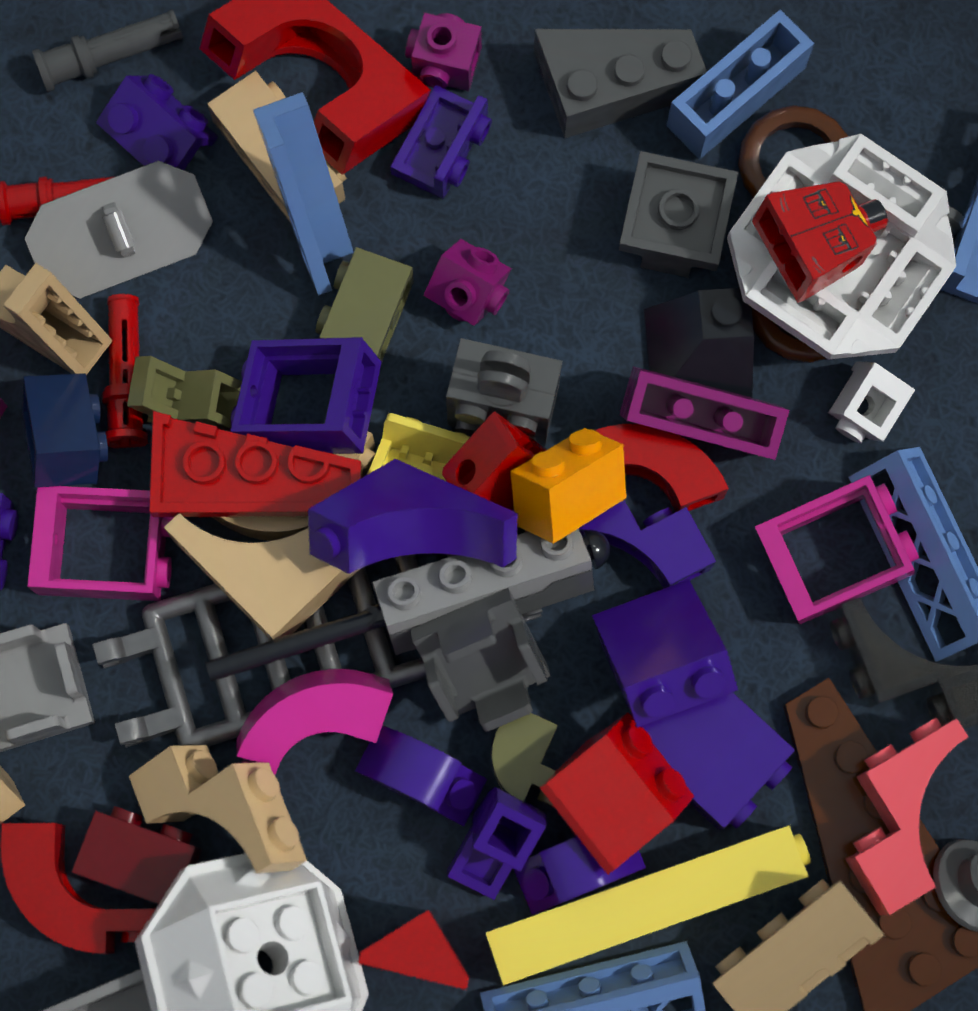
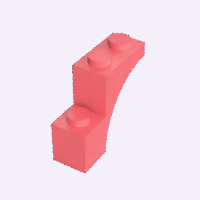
[845,717,968,916]

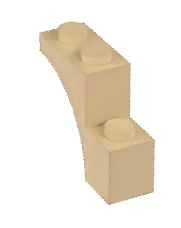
[129,745,307,874]

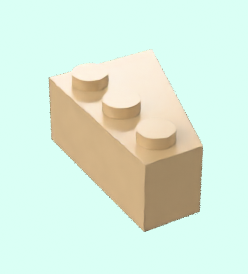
[712,879,884,1011]

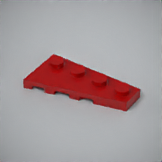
[149,411,362,517]

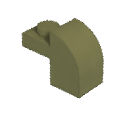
[127,356,242,432]
[492,713,558,809]

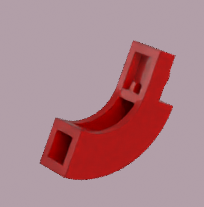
[595,424,729,513]

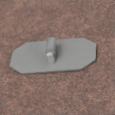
[24,161,213,298]

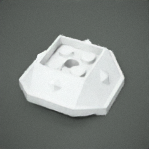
[727,134,956,360]
[135,853,369,1011]

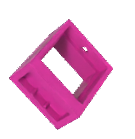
[755,475,919,624]
[27,486,174,601]

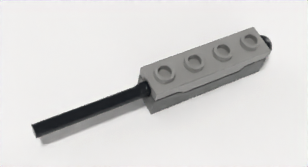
[205,528,610,682]

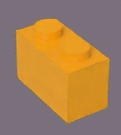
[510,428,626,544]

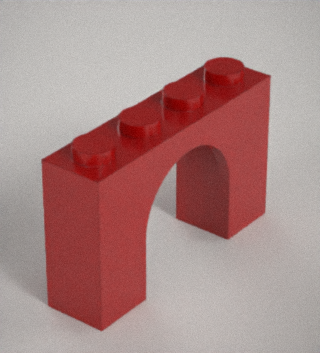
[199,0,431,175]

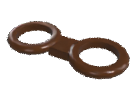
[738,105,849,363]

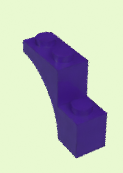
[519,500,716,589]

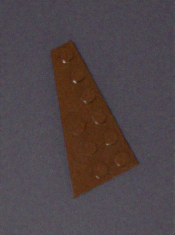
[783,678,978,1011]

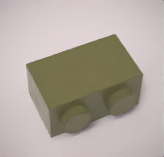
[315,247,414,364]

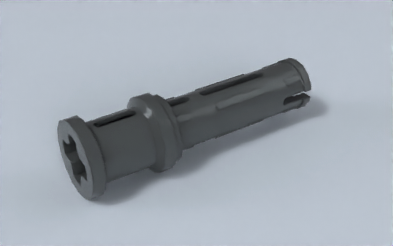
[31,9,183,93]

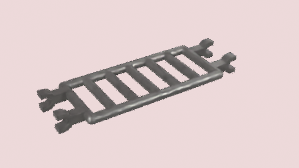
[92,554,542,747]

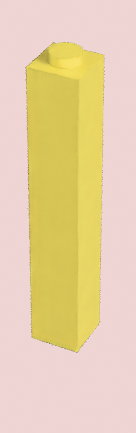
[486,826,811,985]

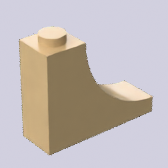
[0,263,113,375]
[164,513,361,640]

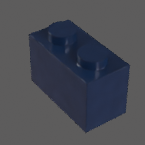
[22,373,108,488]

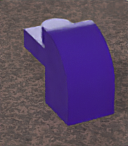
[355,725,487,826]
[447,787,546,900]
[513,836,646,915]

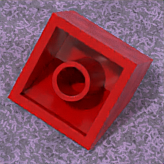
[540,712,695,875]

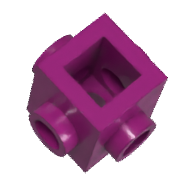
[405,12,482,91]
[423,239,512,326]

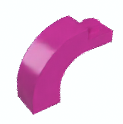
[236,669,393,775]

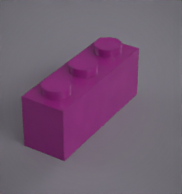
[619,366,790,460]

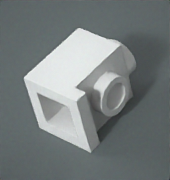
[828,361,915,443]

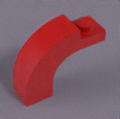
[1,823,156,954]

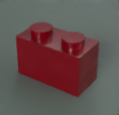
[72,806,202,904]

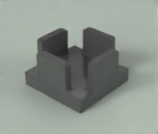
[618,151,738,278]
[410,588,551,731]

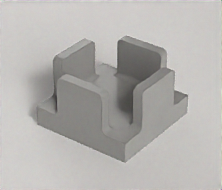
[0,623,95,752]

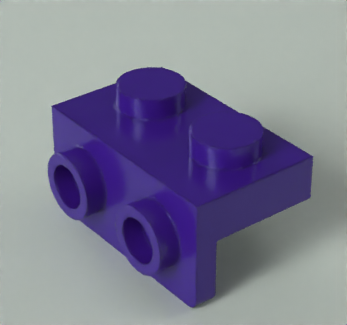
[96,74,218,170]
[390,85,492,199]

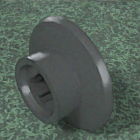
[933,839,978,932]

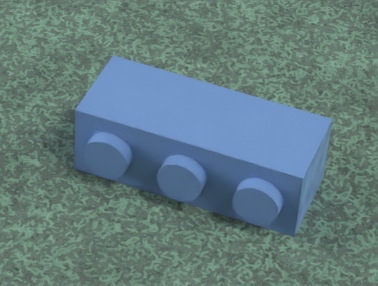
[666,10,814,160]

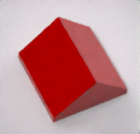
[358,910,470,990]

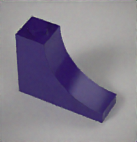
[308,459,518,574]

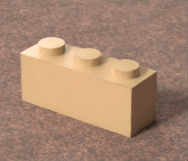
[207,71,346,223]

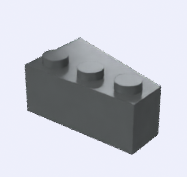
[534,29,707,138]

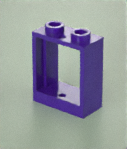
[230,337,382,454]

